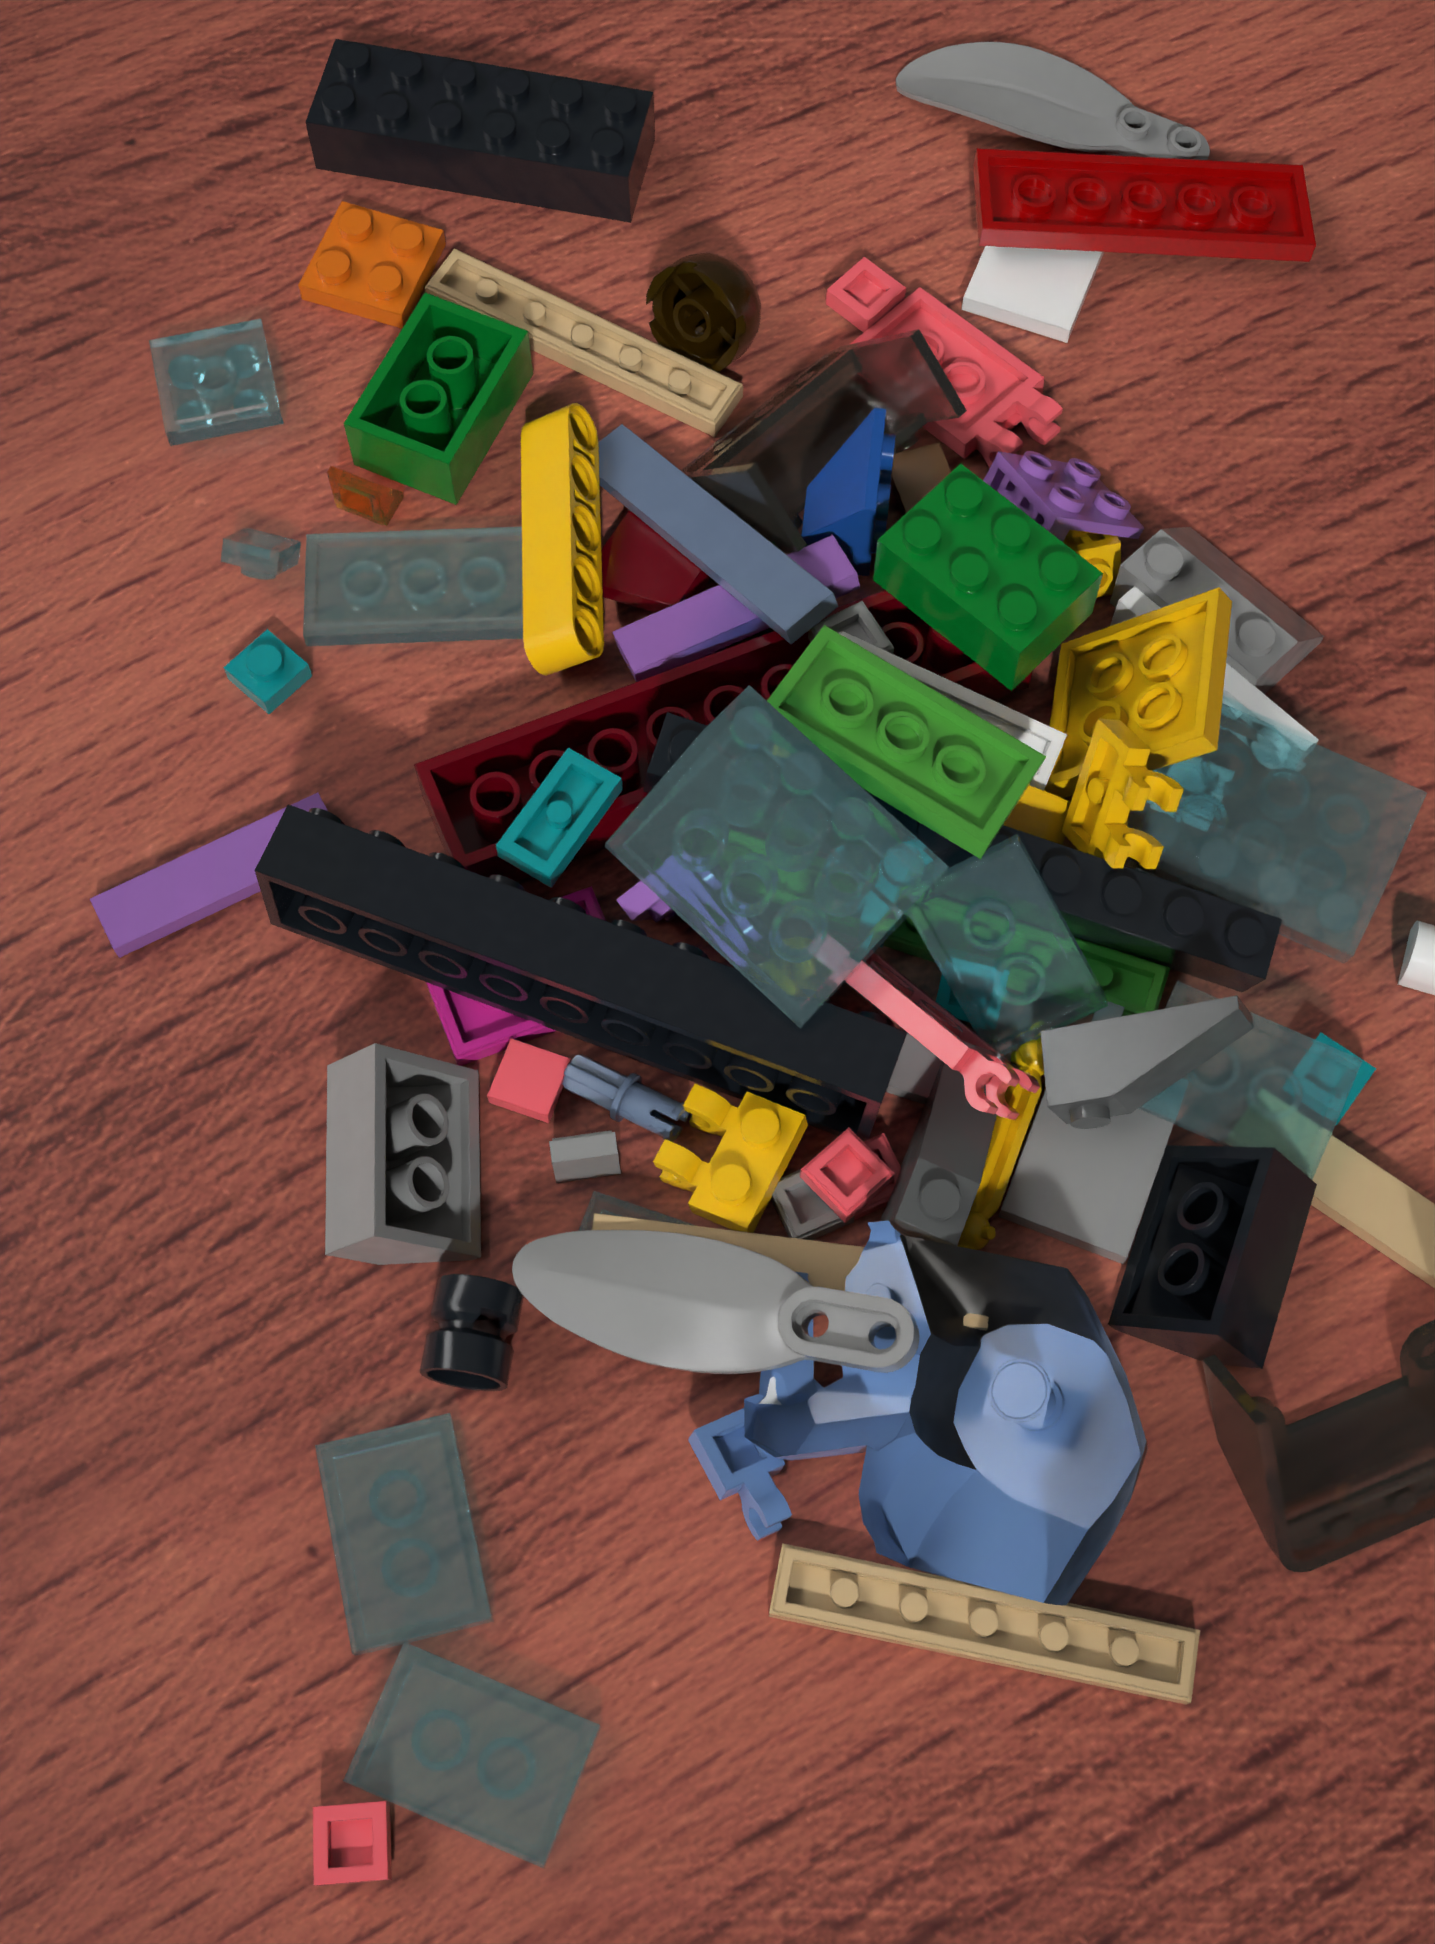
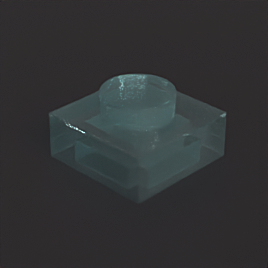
[221,527,301,580]

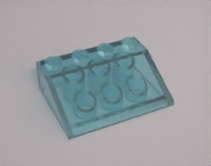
[605,685,949,1029]
[1125,703,1427,964]

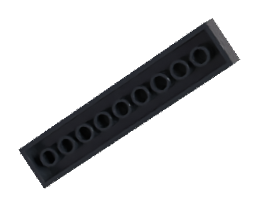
[255,804,908,1141]

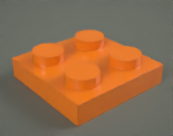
[298,201,446,329]

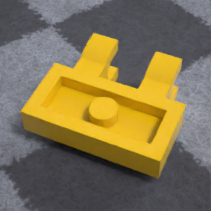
[1061,719,1184,869]
[653,1084,808,1233]

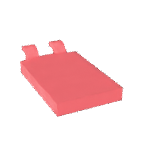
[841,287,1063,468]
[807,928,1040,1120]

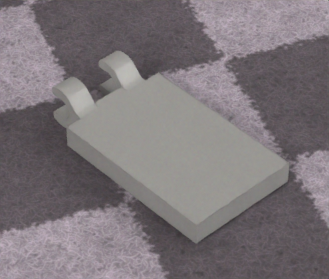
[998,998,1189,1264]

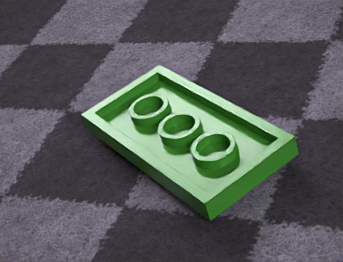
[756,625,1046,859]

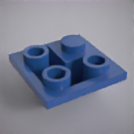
[801,408,896,576]

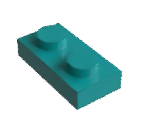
[496,748,623,888]

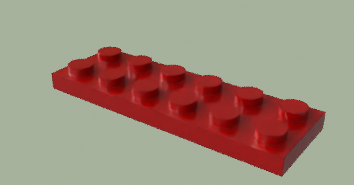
[973,148,1316,262]

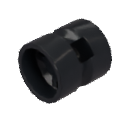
[420,1274,524,1391]

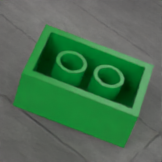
[344,292,533,505]
[873,464,1103,691]

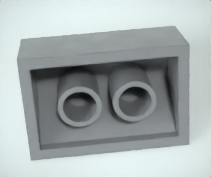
[1110,527,1324,694]
[325,1043,481,1265]

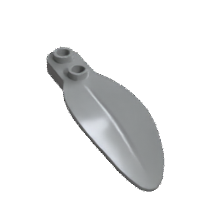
[896,42,1210,160]
[512,1230,919,1374]

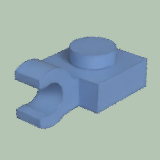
[688,1408,792,1541]

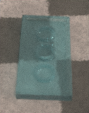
[303,526,523,646]

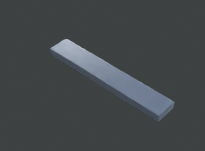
[598,424,838,645]

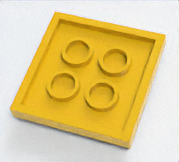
[1044,587,1232,798]

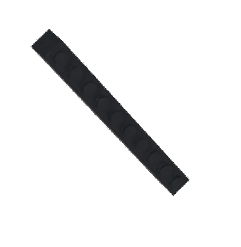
[643,712,1282,992]

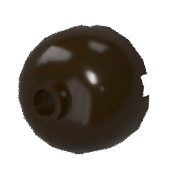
[646,253,761,372]

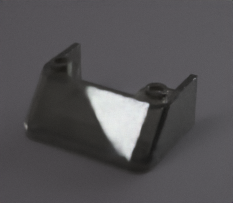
[682,330,967,553]
[1202,1320,1435,1572]

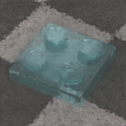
[149,319,284,446]

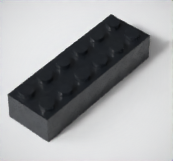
[305,39,655,223]

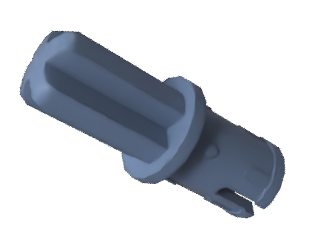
[562,1054,689,1142]

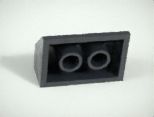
[1108,1145,1317,1369]

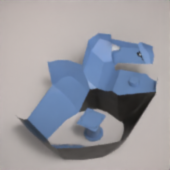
[744,1221,1148,1606]

